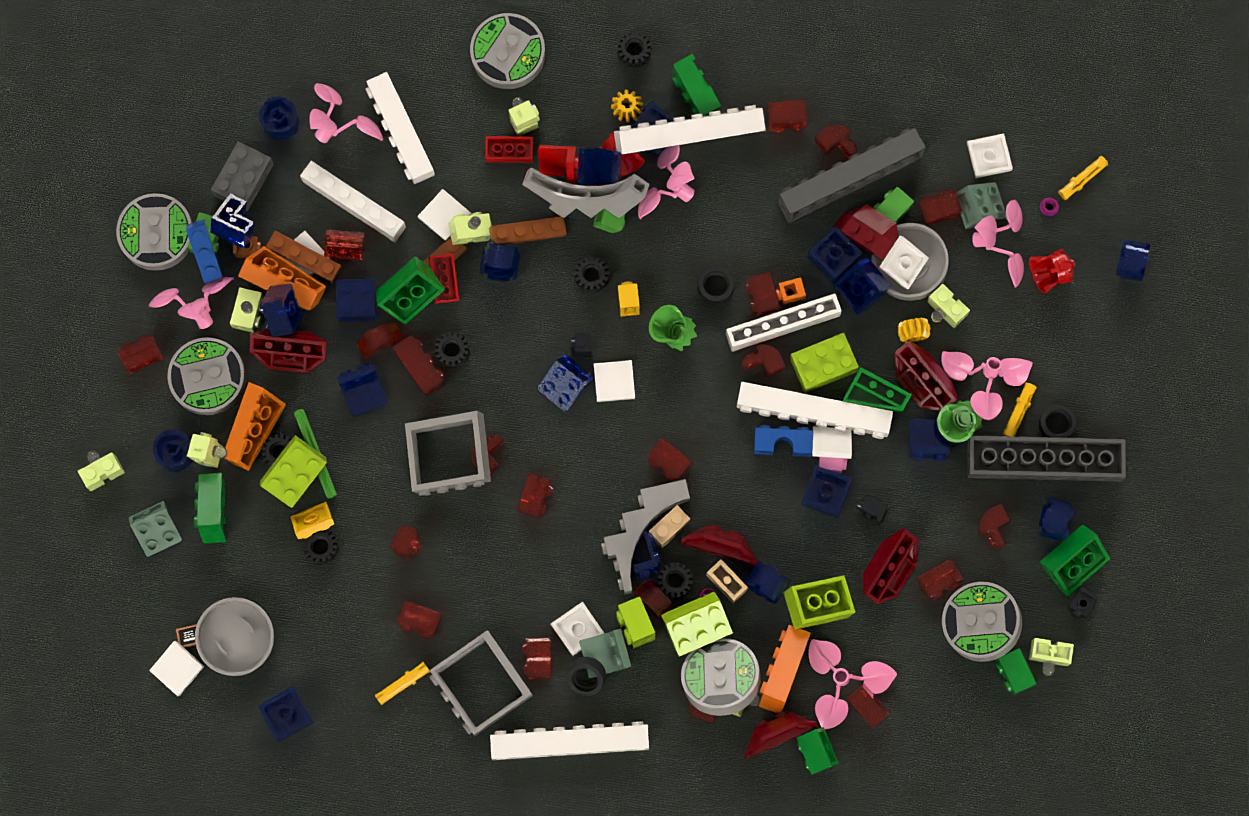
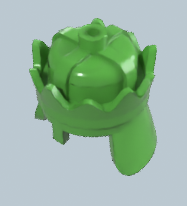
[649,305,697,351]
[937,401,983,443]

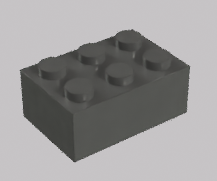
[211,142,274,212]

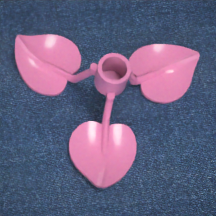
[310,83,383,143]
[638,145,695,219]
[973,200,1024,288]
[149,277,234,329]
[941,351,1033,420]
[809,639,897,729]

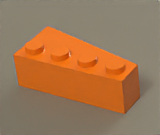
[238,246,326,311]
[222,382,286,471]
[759,625,811,714]

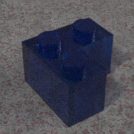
[210,194,254,248]

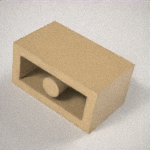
[649,505,690,548]
[706,560,748,603]

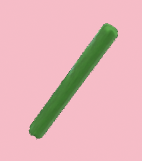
[294,409,337,499]

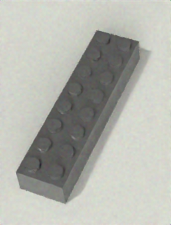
[778,128,926,224]
[967,436,1126,481]

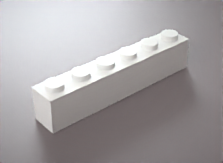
[365,72,435,184]
[300,161,406,242]
[726,294,841,352]

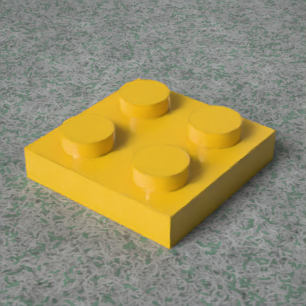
[290,502,334,540]

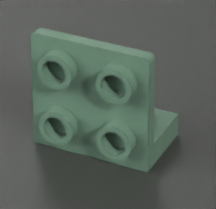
[954,182,1006,229]
[129,501,182,557]
[579,629,631,678]

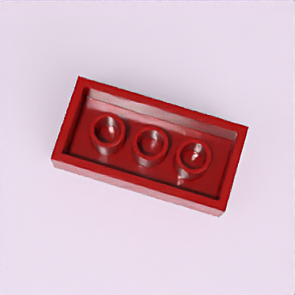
[485,136,533,163]
[428,253,459,304]

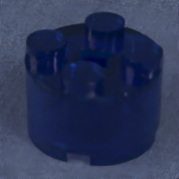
[259,96,300,139]
[1116,240,1150,281]
[479,242,520,281]
[153,430,193,472]
[1038,498,1074,541]
[744,561,791,604]

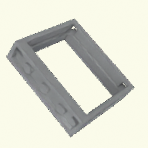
[405,411,491,496]
[430,630,533,736]

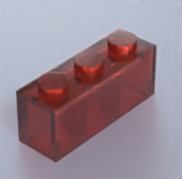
[392,335,445,397]

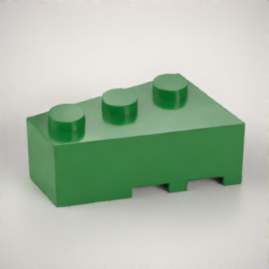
[672,54,721,117]
[843,367,912,413]
[194,473,226,544]

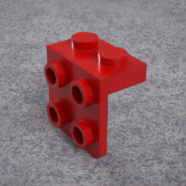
[538,145,580,185]

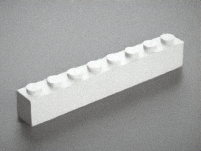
[614,105,766,154]
[737,382,893,439]
[490,722,649,760]

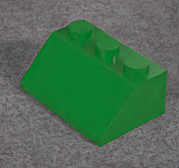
[376,256,445,325]
[1040,524,1110,596]

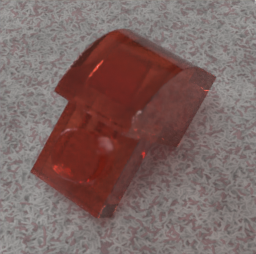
[815,125,857,158]
[356,323,403,359]
[741,345,786,378]
[471,434,504,474]
[978,504,1010,551]
[634,579,675,625]

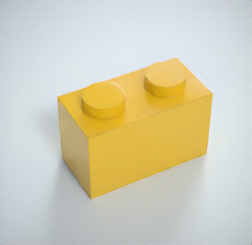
[618,282,640,317]

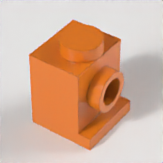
[776,277,806,305]

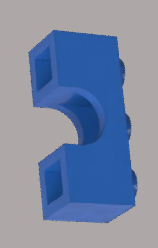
[186,219,223,283]
[754,425,813,457]

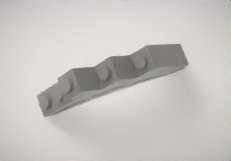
[522,168,649,218]
[601,479,690,595]

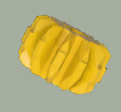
[611,90,643,122]
[898,318,930,342]

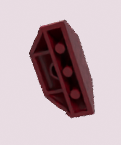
[832,204,899,262]
[249,328,327,373]
[895,340,958,411]
[681,524,757,567]
[863,528,918,604]
[744,711,818,759]

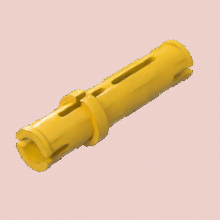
[1058,156,1108,200]
[1002,383,1037,437]
[375,662,430,705]

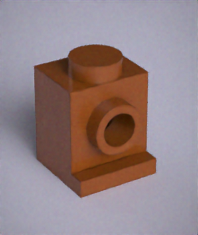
[233,235,262,258]

